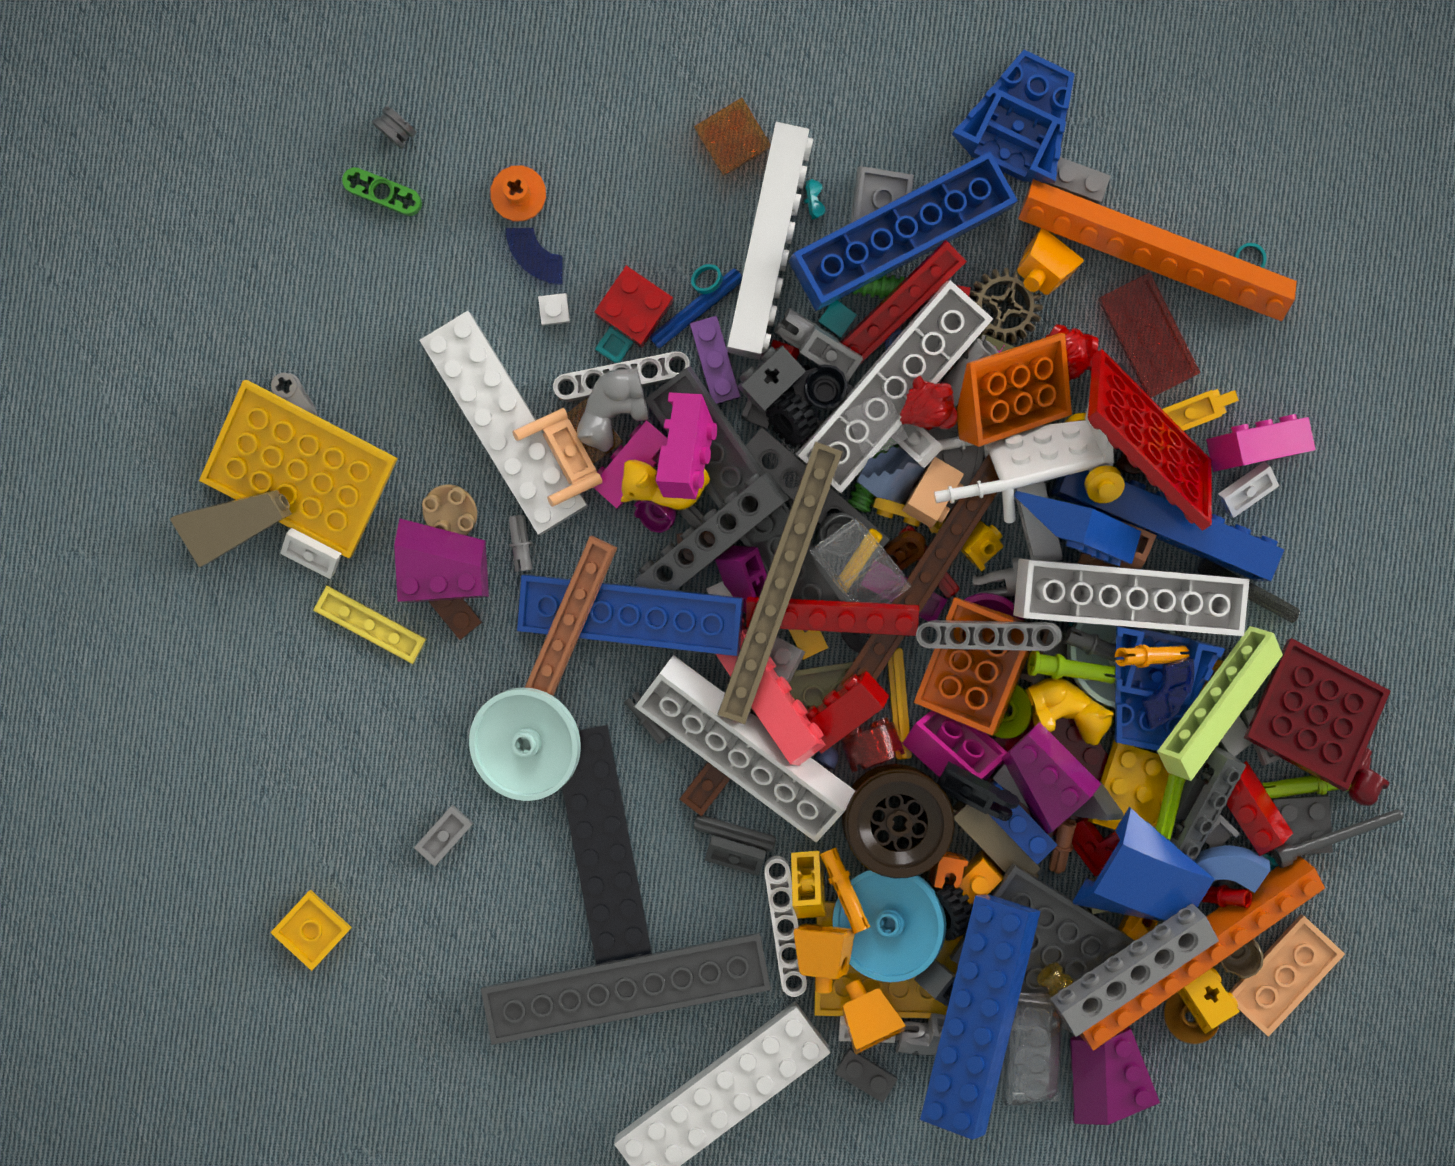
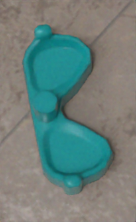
[804,179,826,220]

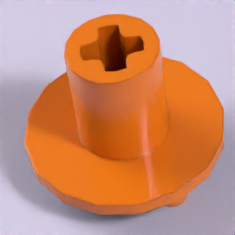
[490,165,546,222]

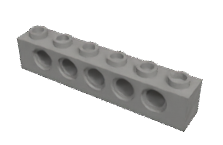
[1050,903,1219,1037]

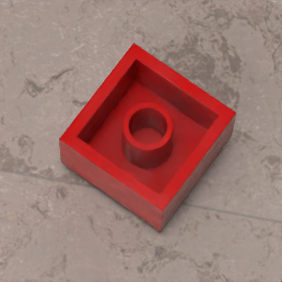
[594,265,674,348]

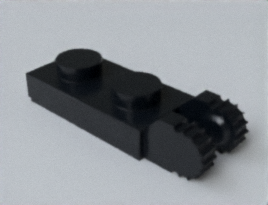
[937,761,1020,821]

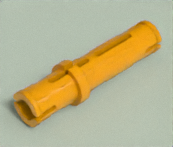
[1115,645,1189,668]
[819,847,871,934]

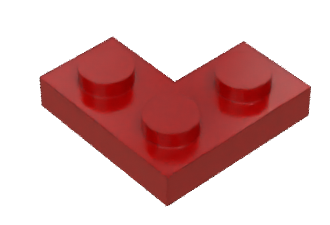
[1072,818,1120,877]

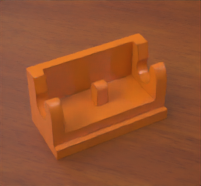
[929,851,968,888]

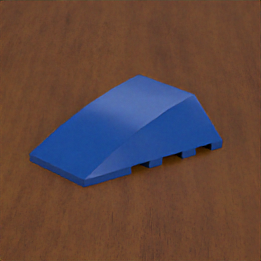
[952,50,1074,183]
[1115,626,1225,751]
[1072,806,1215,922]

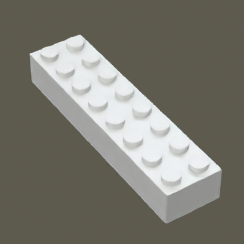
[727,122,813,360]
[796,280,993,493]
[419,311,588,535]
[1013,559,1250,636]
[635,655,855,843]
[614,1001,830,1166]

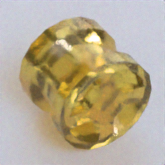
[1037,962,1074,997]

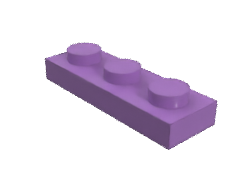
[690,316,740,404]

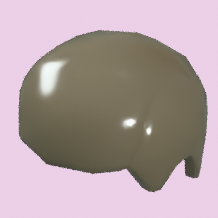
[1220,939,1264,979]

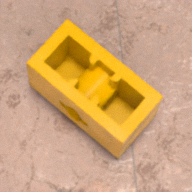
[791,851,826,919]
[1178,967,1240,1034]

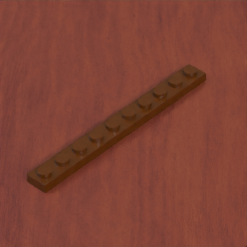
[836,453,999,691]

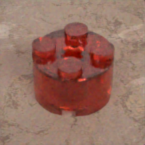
[841,718,905,773]

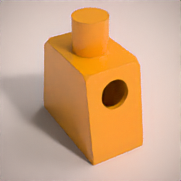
[1017,228,1084,295]
[944,850,1003,904]
[794,923,855,993]
[842,979,906,1054]

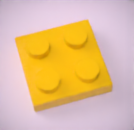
[270,890,352,971]

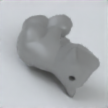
[577,368,649,452]

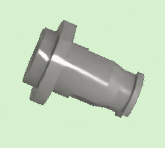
[972,557,1021,597]

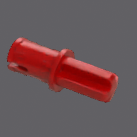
[1201,885,1252,908]

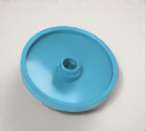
[832,870,946,982]

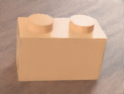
[902,457,964,528]

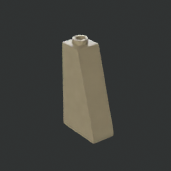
[170,490,292,568]
[952,800,1041,878]

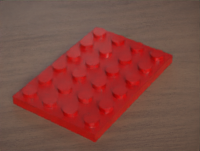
[1088,349,1212,531]

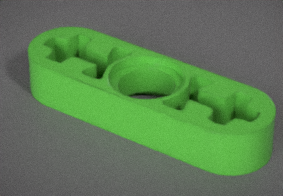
[342,167,422,216]

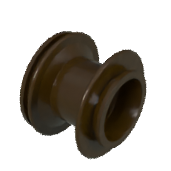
[842,764,954,879]

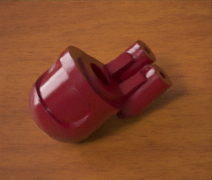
[1348,748,1390,806]

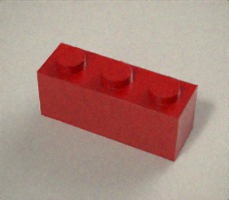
[805,670,889,754]
[1226,761,1293,856]

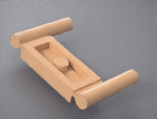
[513,408,603,507]

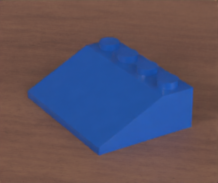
[1014,491,1142,566]

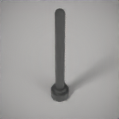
[1272,809,1404,868]

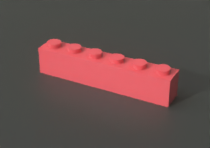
[715,618,826,766]

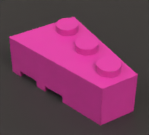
[656,392,717,499]

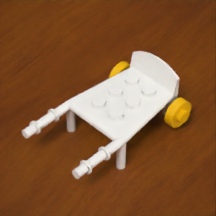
[934,403,1125,523]

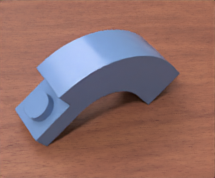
[1195,845,1270,893]

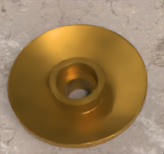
[1164,992,1219,1044]

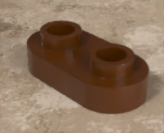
[877,531,926,573]

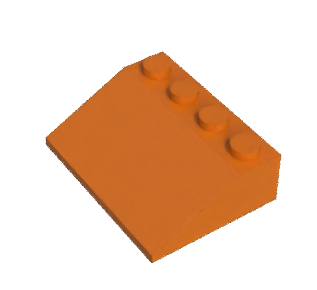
[957,333,1072,447]
[914,597,1030,736]

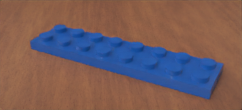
[517,574,744,656]

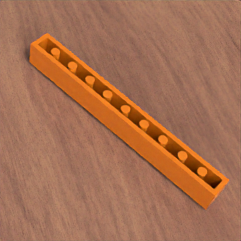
[1018,179,1297,321]
[1080,856,1325,1051]

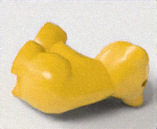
[620,459,710,510]
[1025,677,1114,746]

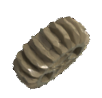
[969,268,1043,344]

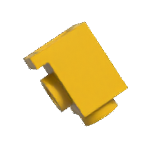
[961,521,1004,571]

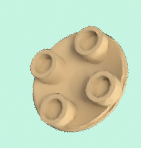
[422,484,477,535]

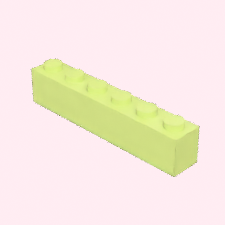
[1157,626,1283,781]

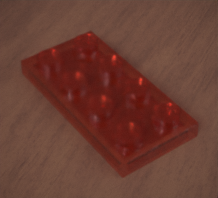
[1098,272,1201,398]

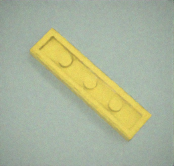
[313,586,427,664]

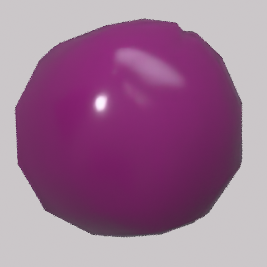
[634,500,676,533]

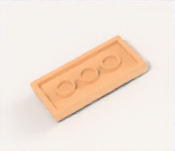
[1229,914,1345,1037]

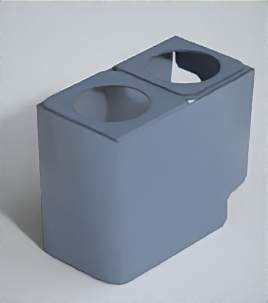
[857,447,926,504]

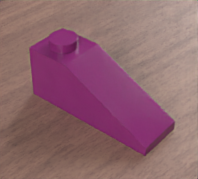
[715,545,767,613]

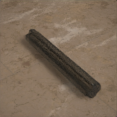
[1197,558,1300,623]

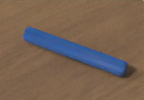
[650,269,742,348]

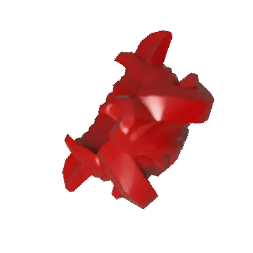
[1045,324,1098,381]
[900,376,958,430]

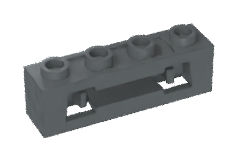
[1170,747,1246,861]

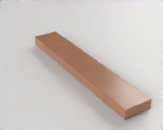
[525,536,617,696]

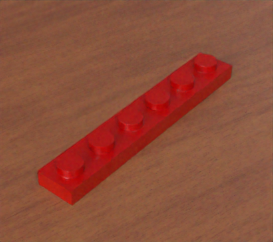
[840,240,967,365]
[746,597,919,636]

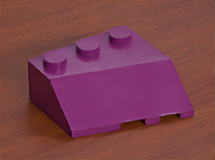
[394,518,489,603]
[1002,722,1101,834]
[1070,1026,1160,1125]

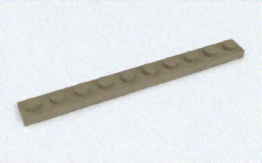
[717,442,843,724]

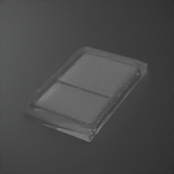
[810,517,911,604]

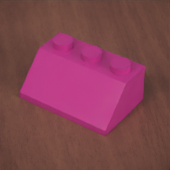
[902,710,1007,781]

